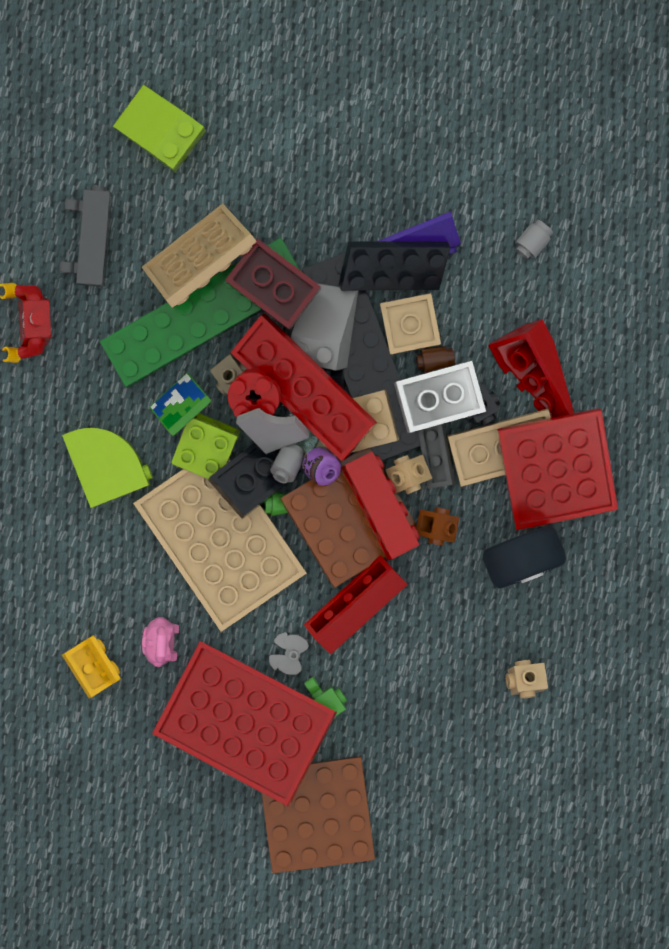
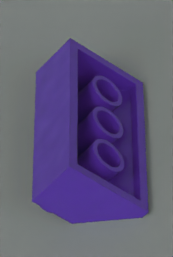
[379,212,461,255]

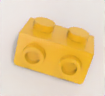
[62,635,121,699]

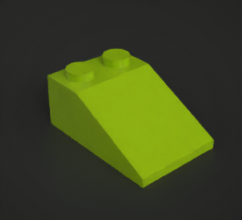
[113,85,206,173]

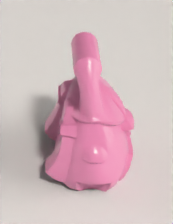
[142,617,179,667]

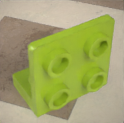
[172,413,242,479]

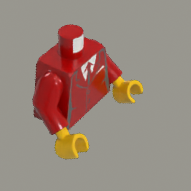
[0,283,51,363]

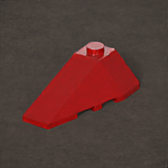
[488,319,574,418]

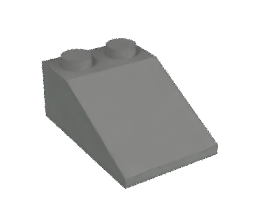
[291,283,358,370]

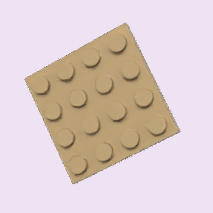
[142,203,257,308]

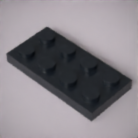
[338,241,451,291]

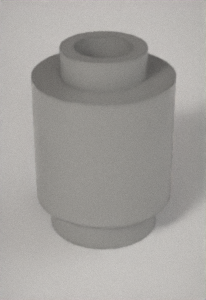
[515,219,553,259]
[270,444,305,483]

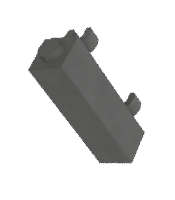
[60,186,113,287]

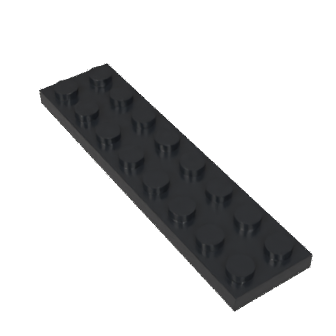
[302,252,420,460]

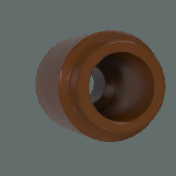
[416,346,455,374]

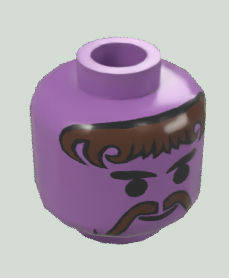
[302,447,341,486]

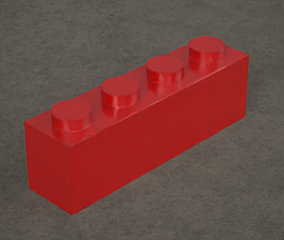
[341,451,420,561]
[304,555,408,654]

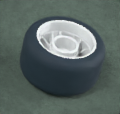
[483,526,566,589]

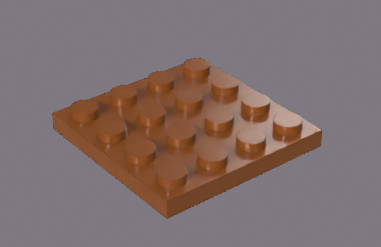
[280,448,417,588]
[262,756,375,874]

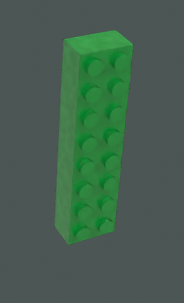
[100,238,300,388]

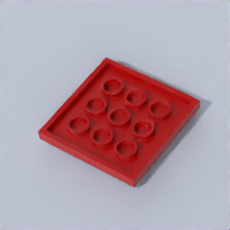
[497,408,618,531]

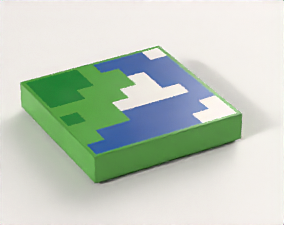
[149,372,212,436]

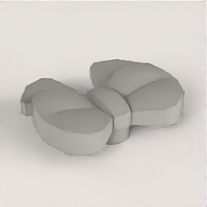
[269,632,309,675]

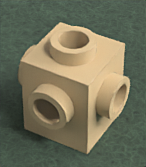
[386,455,432,494]
[506,660,548,699]

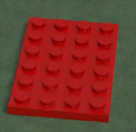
[152,641,337,806]

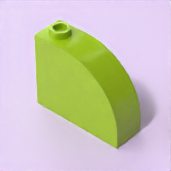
[62,428,153,508]

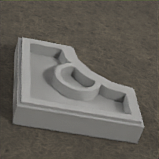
[236,408,310,454]

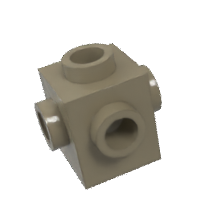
[210,354,248,396]

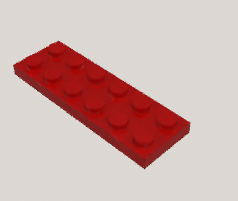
[230,314,377,461]

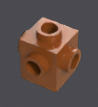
[416,507,460,546]

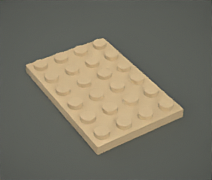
[133,460,307,632]

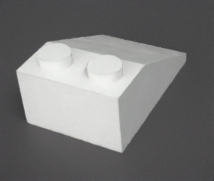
[394,361,486,433]

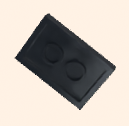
[208,443,301,519]

